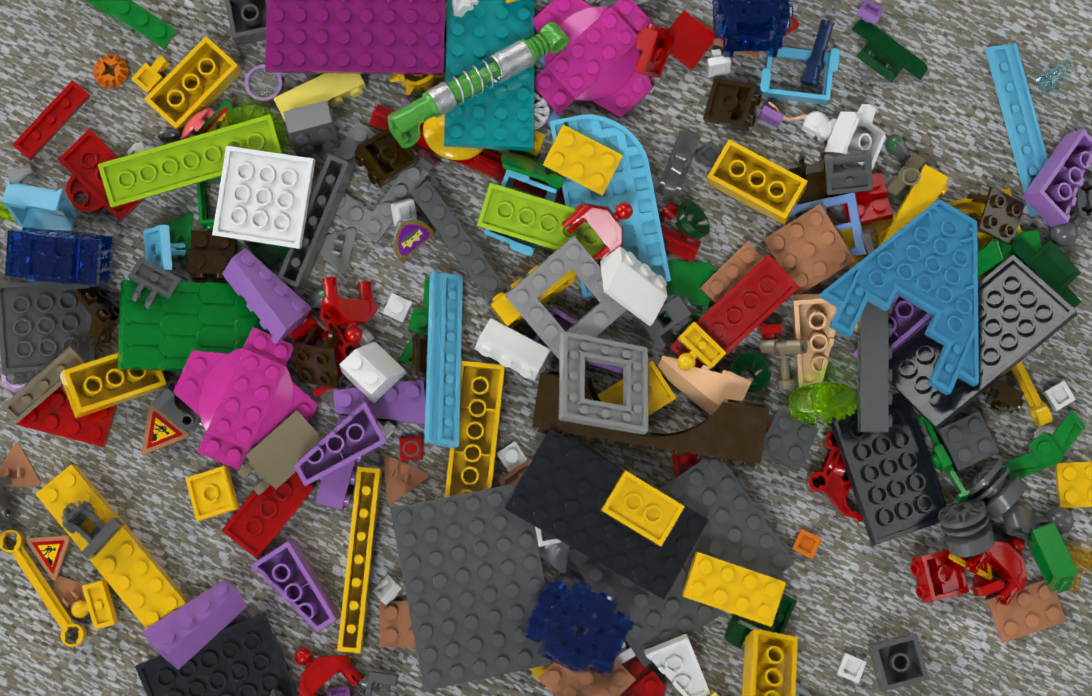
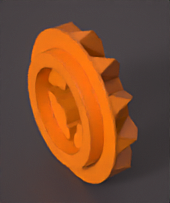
[92,53,129,89]

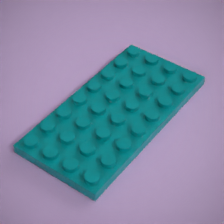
[444,0,534,151]

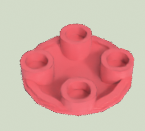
[180,107,215,140]

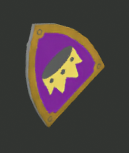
[393,220,435,262]

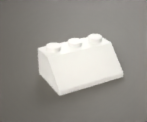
[600,246,667,326]
[475,318,550,381]

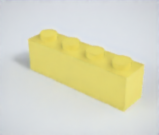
[273,73,366,123]

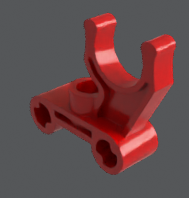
[313,307,362,397]
[805,431,863,522]

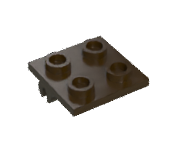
[788,151,839,205]
[966,187,1025,245]
[74,287,120,345]
[292,326,340,389]

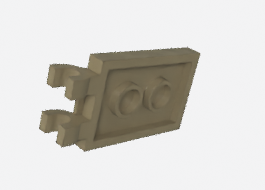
[238,410,323,495]

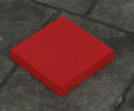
[668,10,718,71]

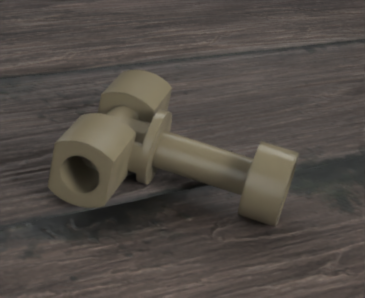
[886,152,926,196]
[760,338,808,390]

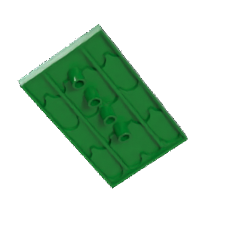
[117,280,271,371]

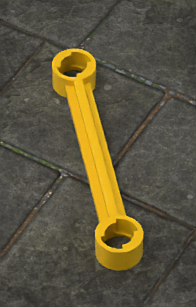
[1011,361,1053,428]
[0,530,87,647]

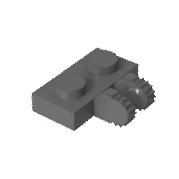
[129,257,181,309]

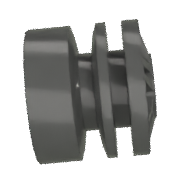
[966,458,1028,519]
[938,499,995,557]

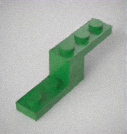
[85,0,177,50]

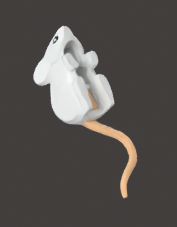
[768,102,837,143]

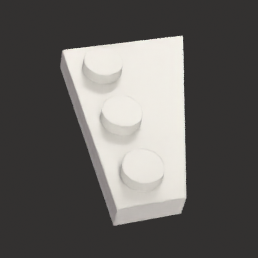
[644,634,711,696]

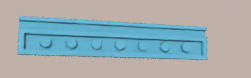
[985,43,1048,217]
[424,271,463,448]

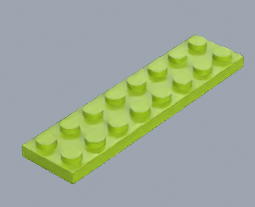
[98,114,283,208]

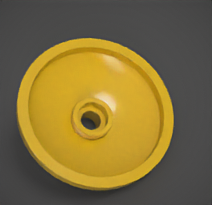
[423,115,483,160]

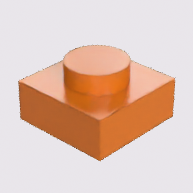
[791,529,822,559]

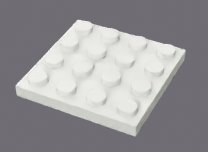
[212,146,315,249]

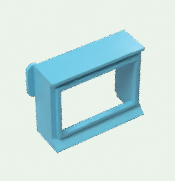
[760,41,840,105]
[484,170,560,256]
[1,180,77,239]

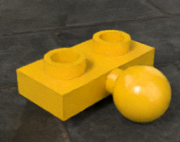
[677,322,726,371]
[71,579,119,630]

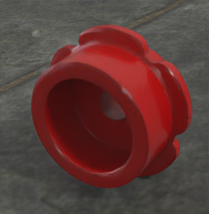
[659,201,679,221]

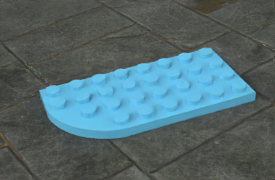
[549,114,671,297]

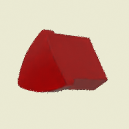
[290,312,324,342]
[972,574,1004,596]

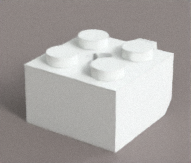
[825,104,886,170]

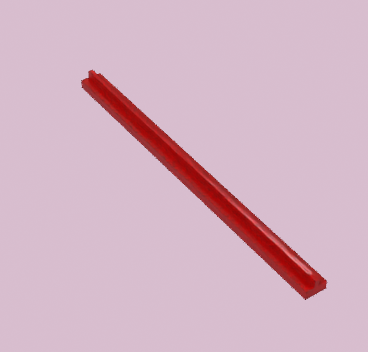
[369,104,701,263]

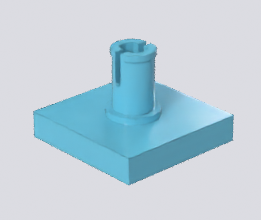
[144,225,186,271]

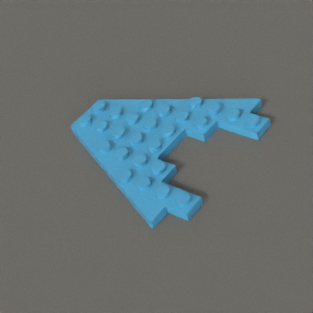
[819,199,979,395]

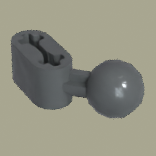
[1049,178,1092,247]
[1002,506,1074,539]

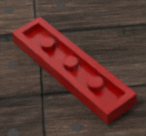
[12,80,91,161]

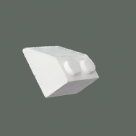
[339,342,407,403]

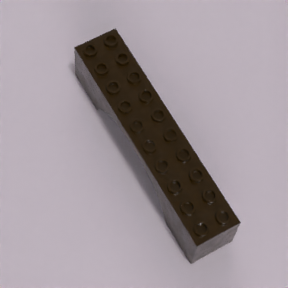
[532,371,770,467]

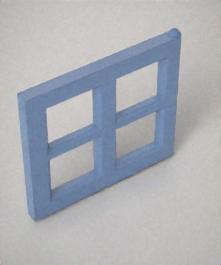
[788,192,867,256]

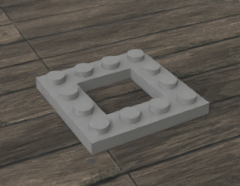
[310,122,430,244]
[504,236,627,360]
[559,332,648,435]

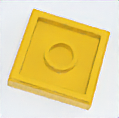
[185,465,239,522]

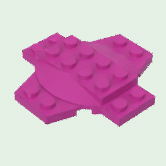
[532,0,655,118]
[173,327,318,470]

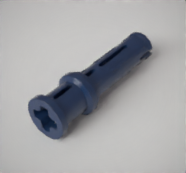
[800,19,835,88]

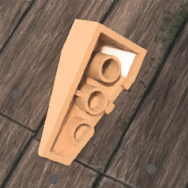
[791,294,837,388]
[657,356,751,415]

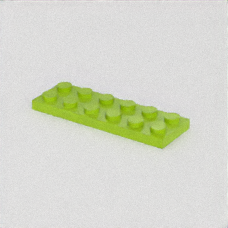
[477,182,605,262]

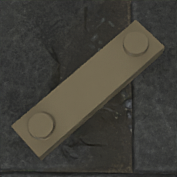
[1,345,87,423]

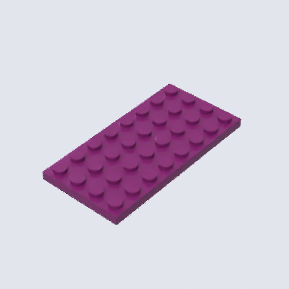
[265,0,446,75]

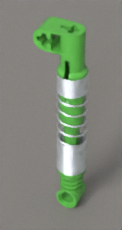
[388,22,569,148]

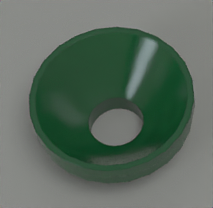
[676,200,710,239]
[730,352,771,393]

